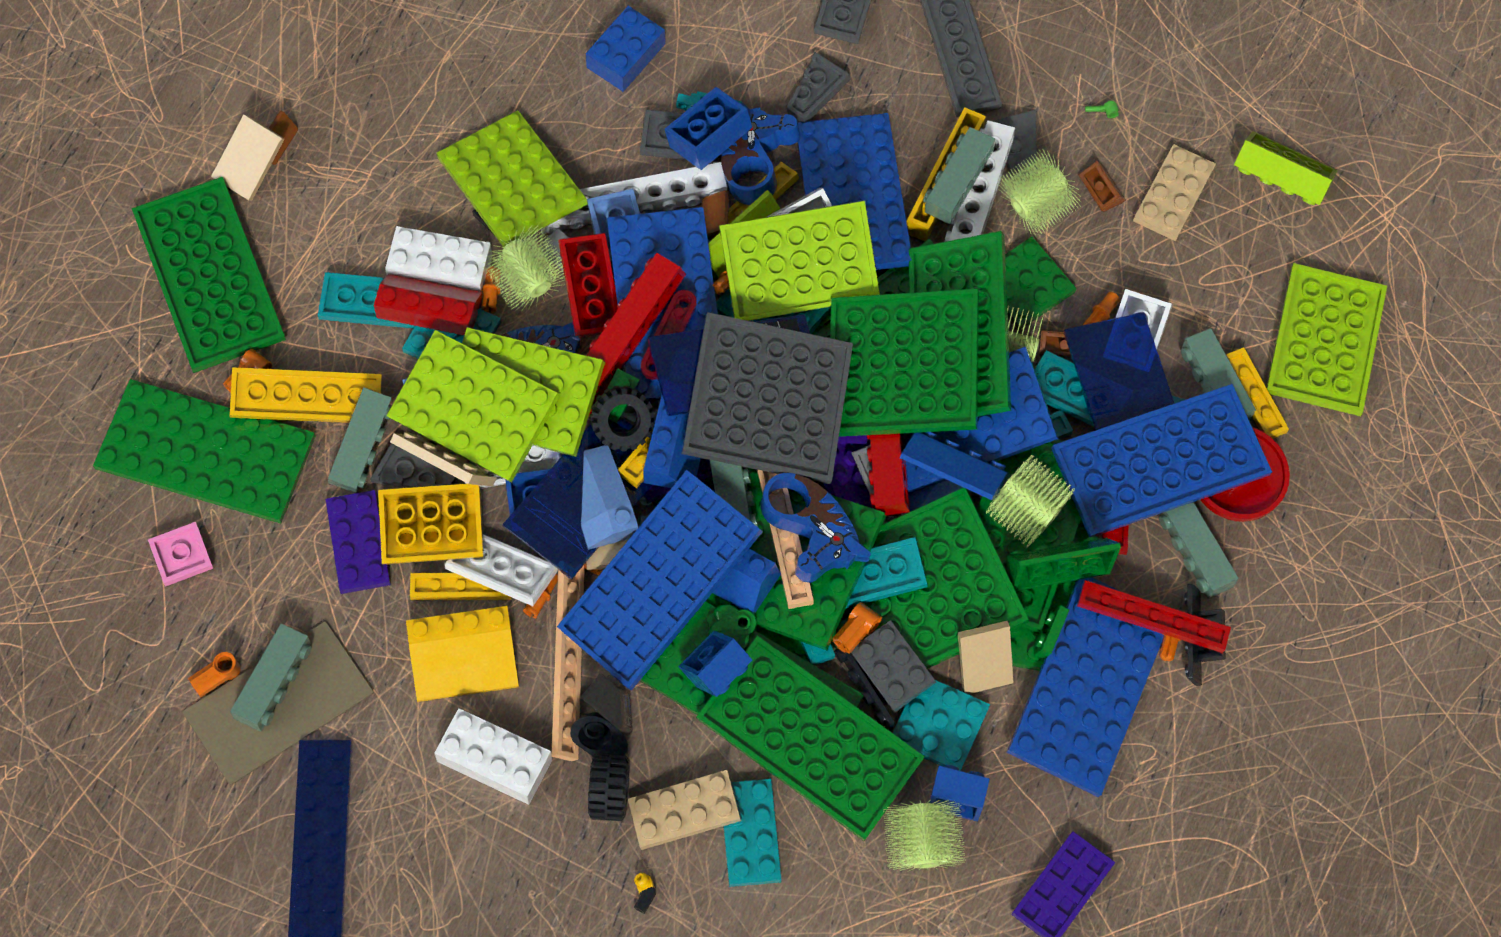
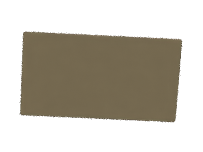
[183,622,373,785]

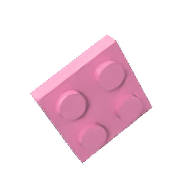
[148,522,213,587]

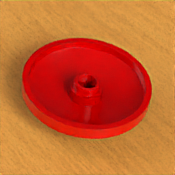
[1200,427,1290,522]

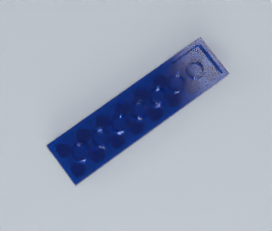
[288,740,352,937]

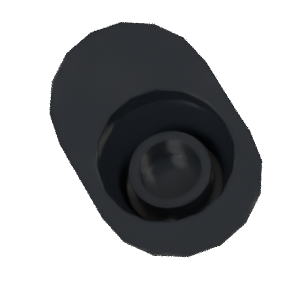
[570,712,628,757]

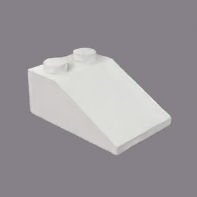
[1102,289,1173,373]

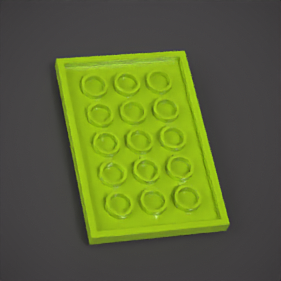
[436,110,588,247]
[719,201,880,321]
[1266,263,1387,416]
[462,328,605,457]
[387,330,560,483]

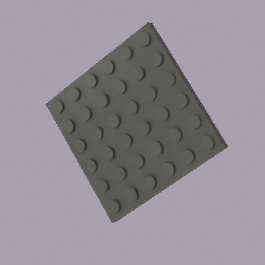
[682,312,853,484]

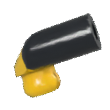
[634,873,656,914]

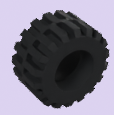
[590,386,655,451]
[588,754,630,821]

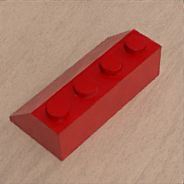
[558,233,618,336]
[374,273,483,335]

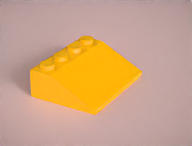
[378,484,483,564]
[406,606,519,702]

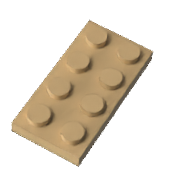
[1133,144,1216,241]
[390,431,497,486]
[628,770,741,850]

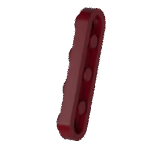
[641,290,696,380]

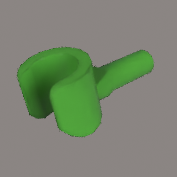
[1085,101,1119,118]

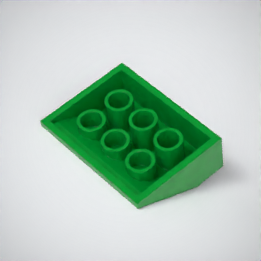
[1005,536,1121,591]

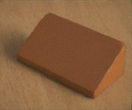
[269,111,298,165]
[1078,161,1126,212]
[702,190,729,240]
[1039,329,1090,358]

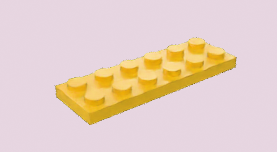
[230,367,382,423]

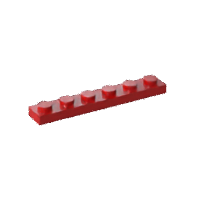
[1077,580,1231,653]

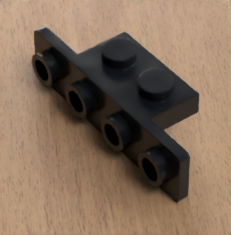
[1184,583,1226,686]
[834,645,894,731]

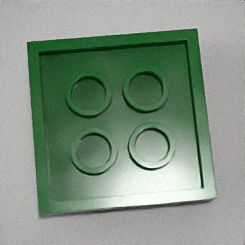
[1005,237,1077,330]

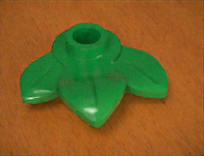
[708,605,757,650]

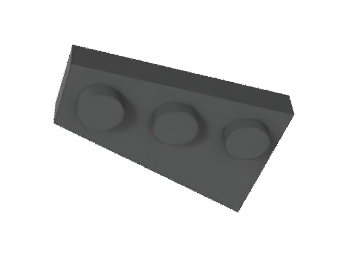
[787,52,850,123]
[992,110,1037,185]
[370,443,457,488]

